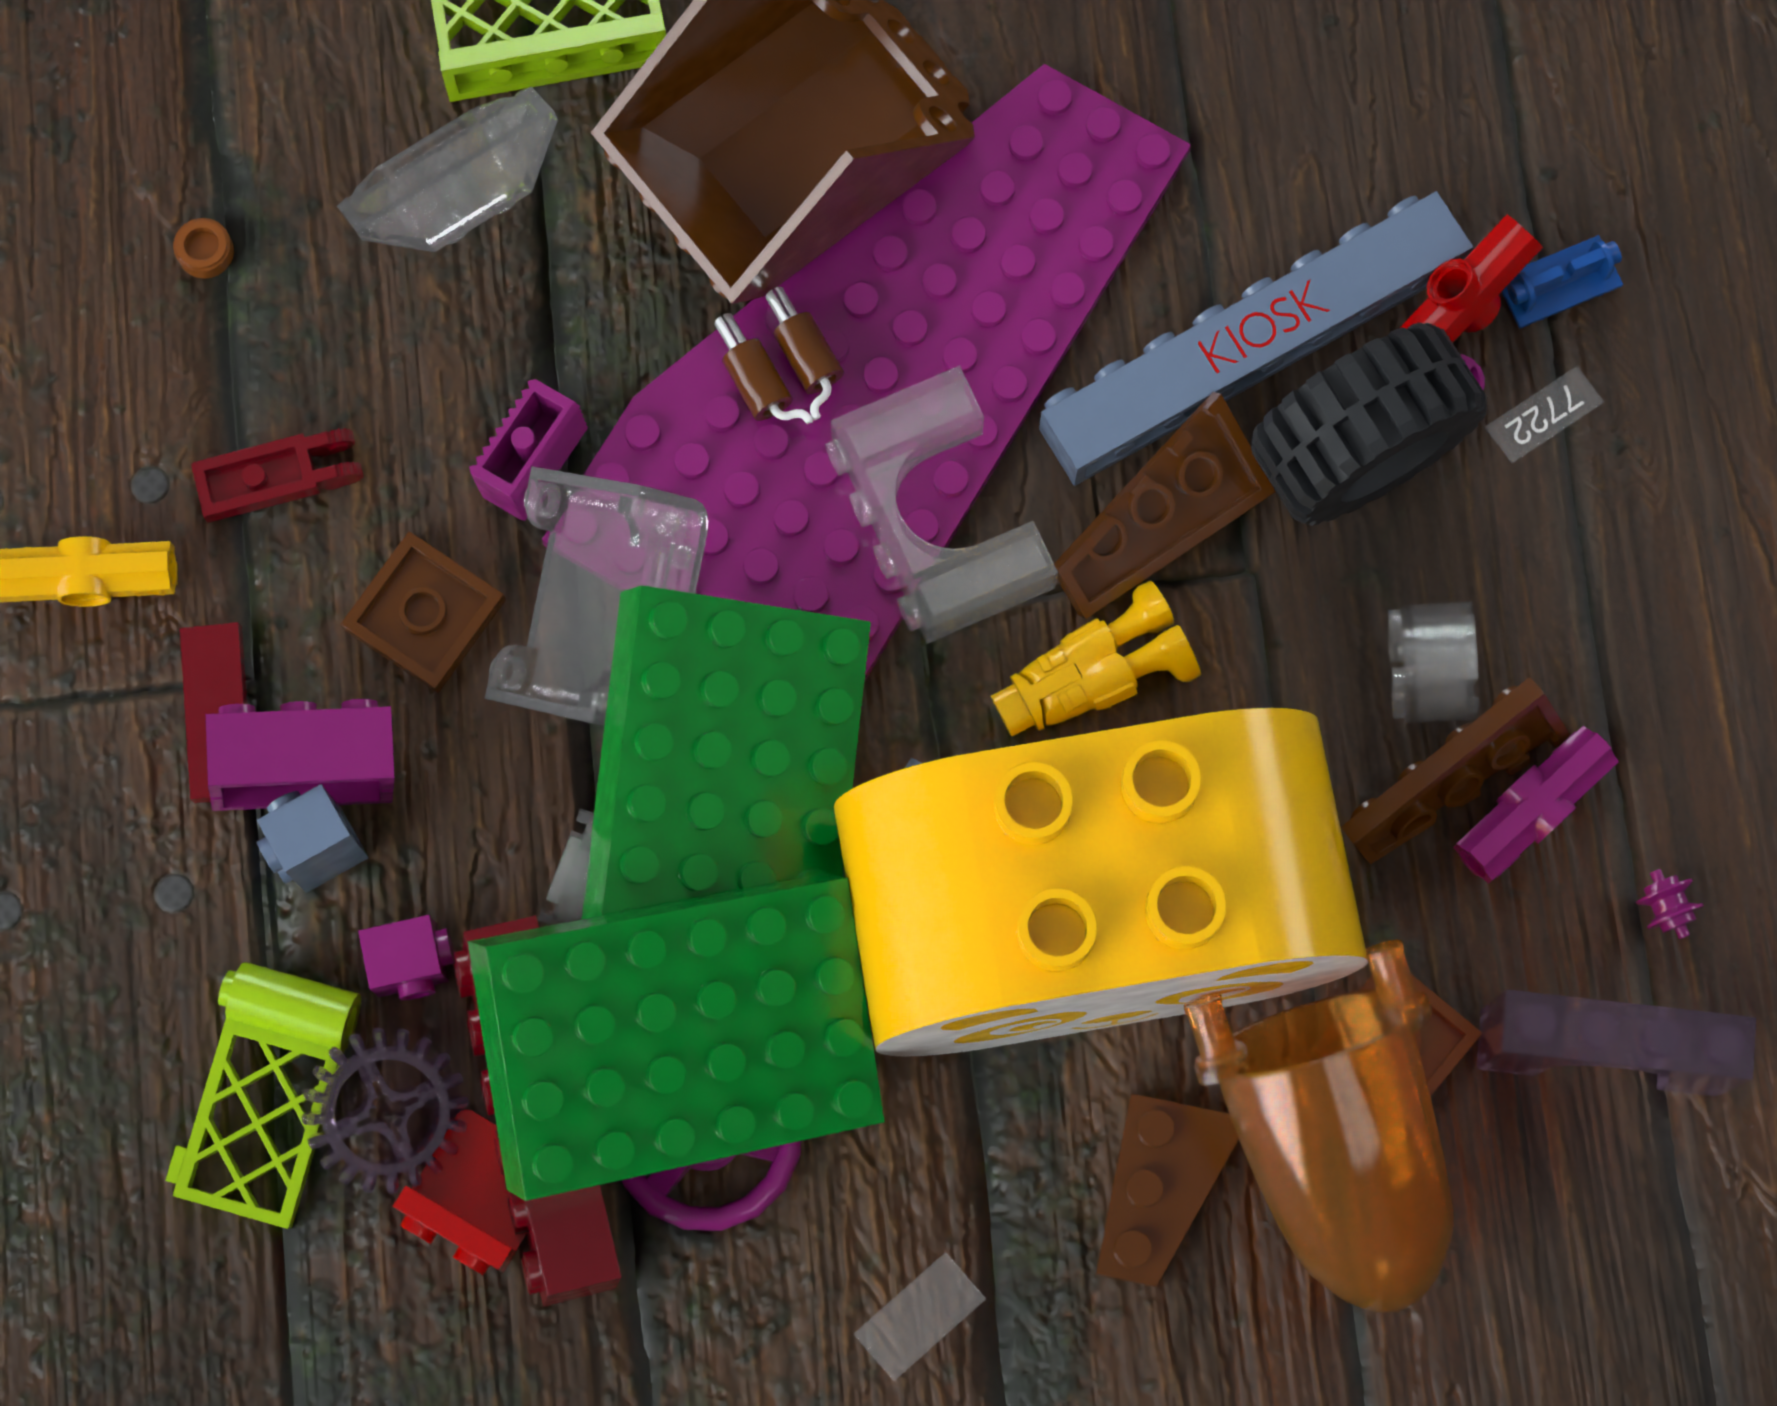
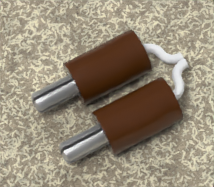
[714,287,844,424]

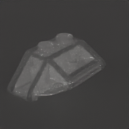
[337,86,558,252]

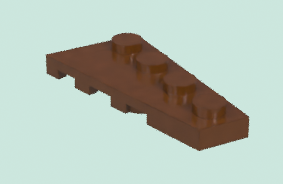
[1340,677,1570,864]

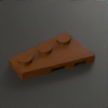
[1095,1093,1250,1287]

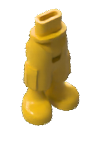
[990,580,1201,737]

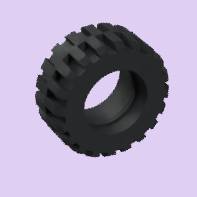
[1251,323,1487,526]

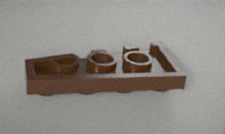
[1050,392,1276,619]

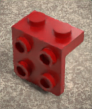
[392,1110,527,1276]

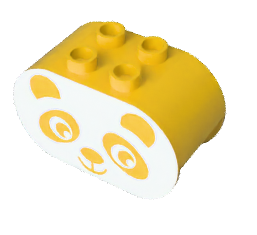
[834,708,1368,1056]

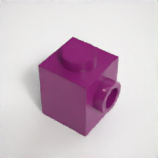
[358,915,455,1000]

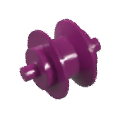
[1636,869,1704,940]

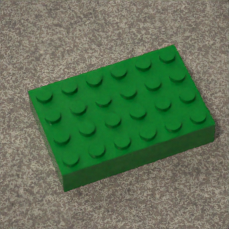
[581,585,871,920]
[467,874,885,1201]

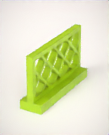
[431,0,666,102]

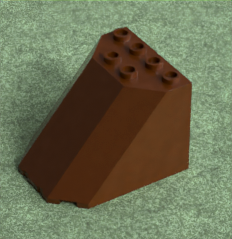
[591,0,975,304]

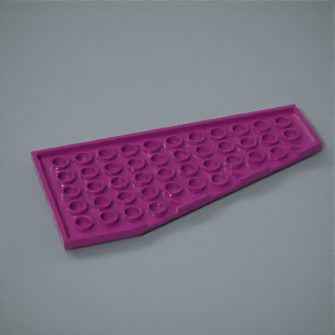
[542,64,1191,682]

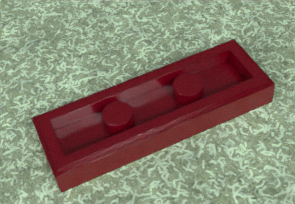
[180,622,247,803]

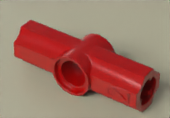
[1400,214,1543,343]

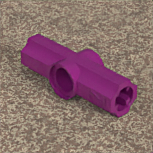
[1453,725,1619,884]

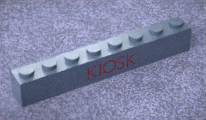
[1039,191,1474,486]

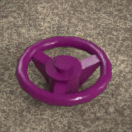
[621,1141,801,1231]

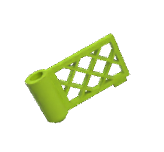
[165,962,361,1229]

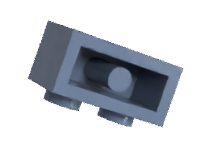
[256,784,369,893]

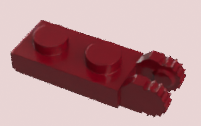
[191,428,364,523]

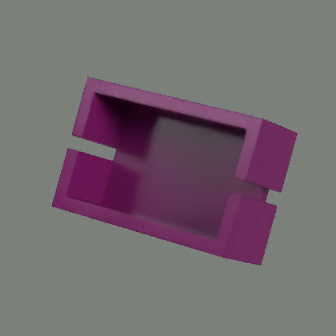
[206,699,395,811]

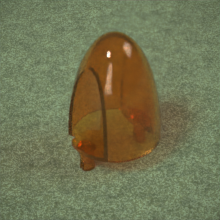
[1183,939,1454,1313]

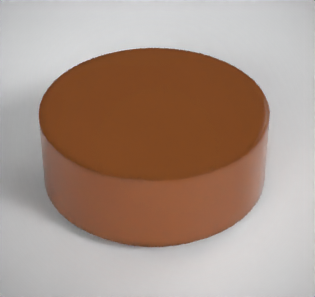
[173,218,234,279]

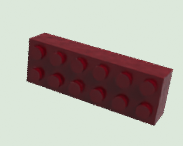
[453,915,622,1307]

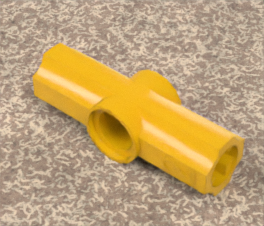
[0,536,178,607]

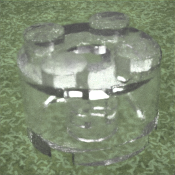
[1388,601,1479,723]

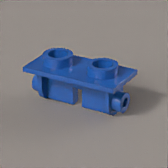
[1501,235,1624,329]

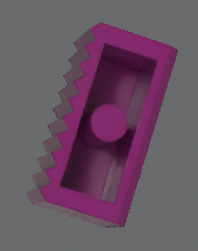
[469,379,588,521]

